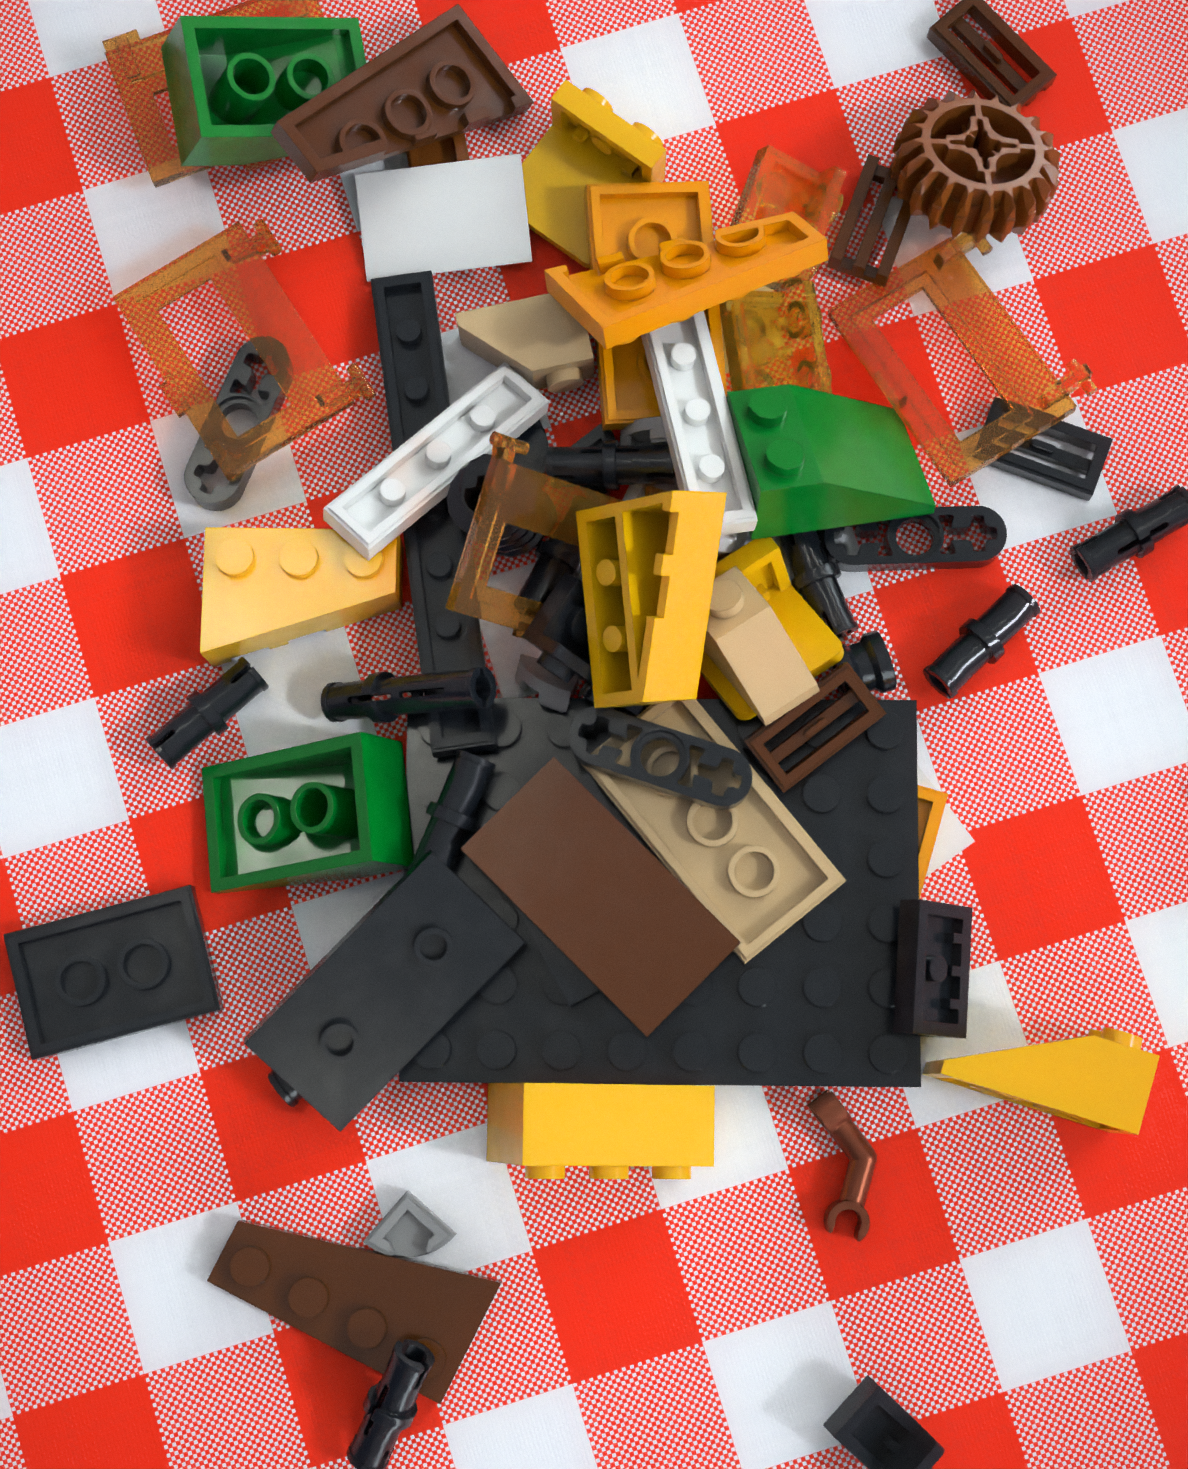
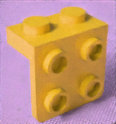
[522,79,667,268]
[700,537,844,720]

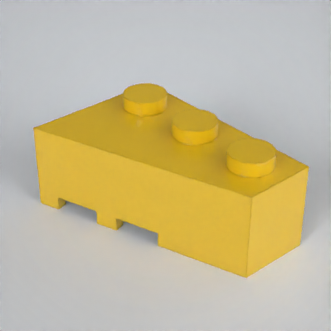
[576,490,727,708]
[200,527,404,667]
[486,1083,715,1179]

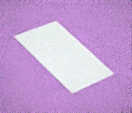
[355,153,532,282]

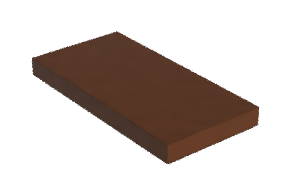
[460,757,741,1037]

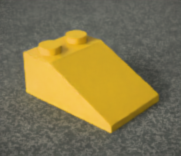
[922,1027,1160,1135]

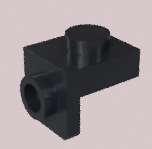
[823,1375,944,1469]

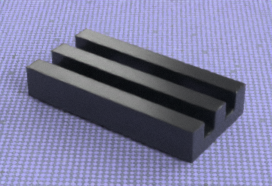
[971,397,1113,501]

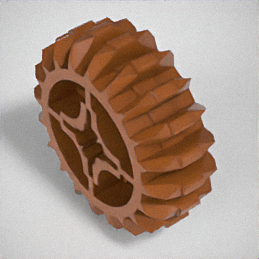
[891,89,1061,244]

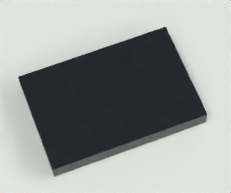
[4,885,224,1060]

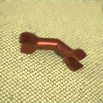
[807,1089,877,1241]

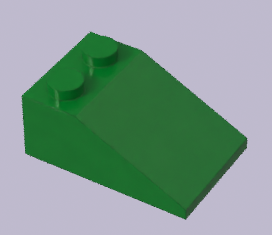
[161,16,366,166]
[726,384,936,540]
[202,732,413,894]

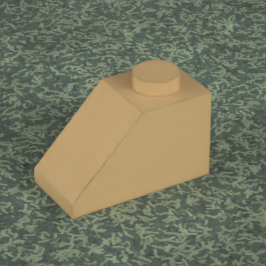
[455,293,594,393]
[704,566,820,726]

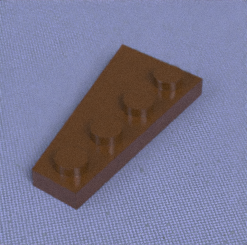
[270,4,534,183]
[207,1220,502,1404]

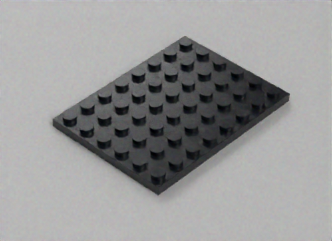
[399,698,921,1087]

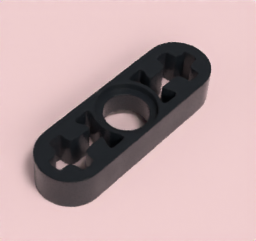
[184,337,294,511]
[822,506,1007,572]
[568,706,752,810]

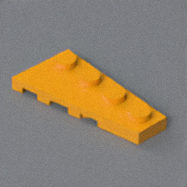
[544,211,828,349]

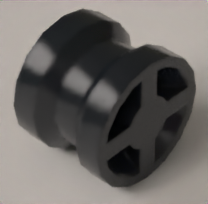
[830,630,897,702]

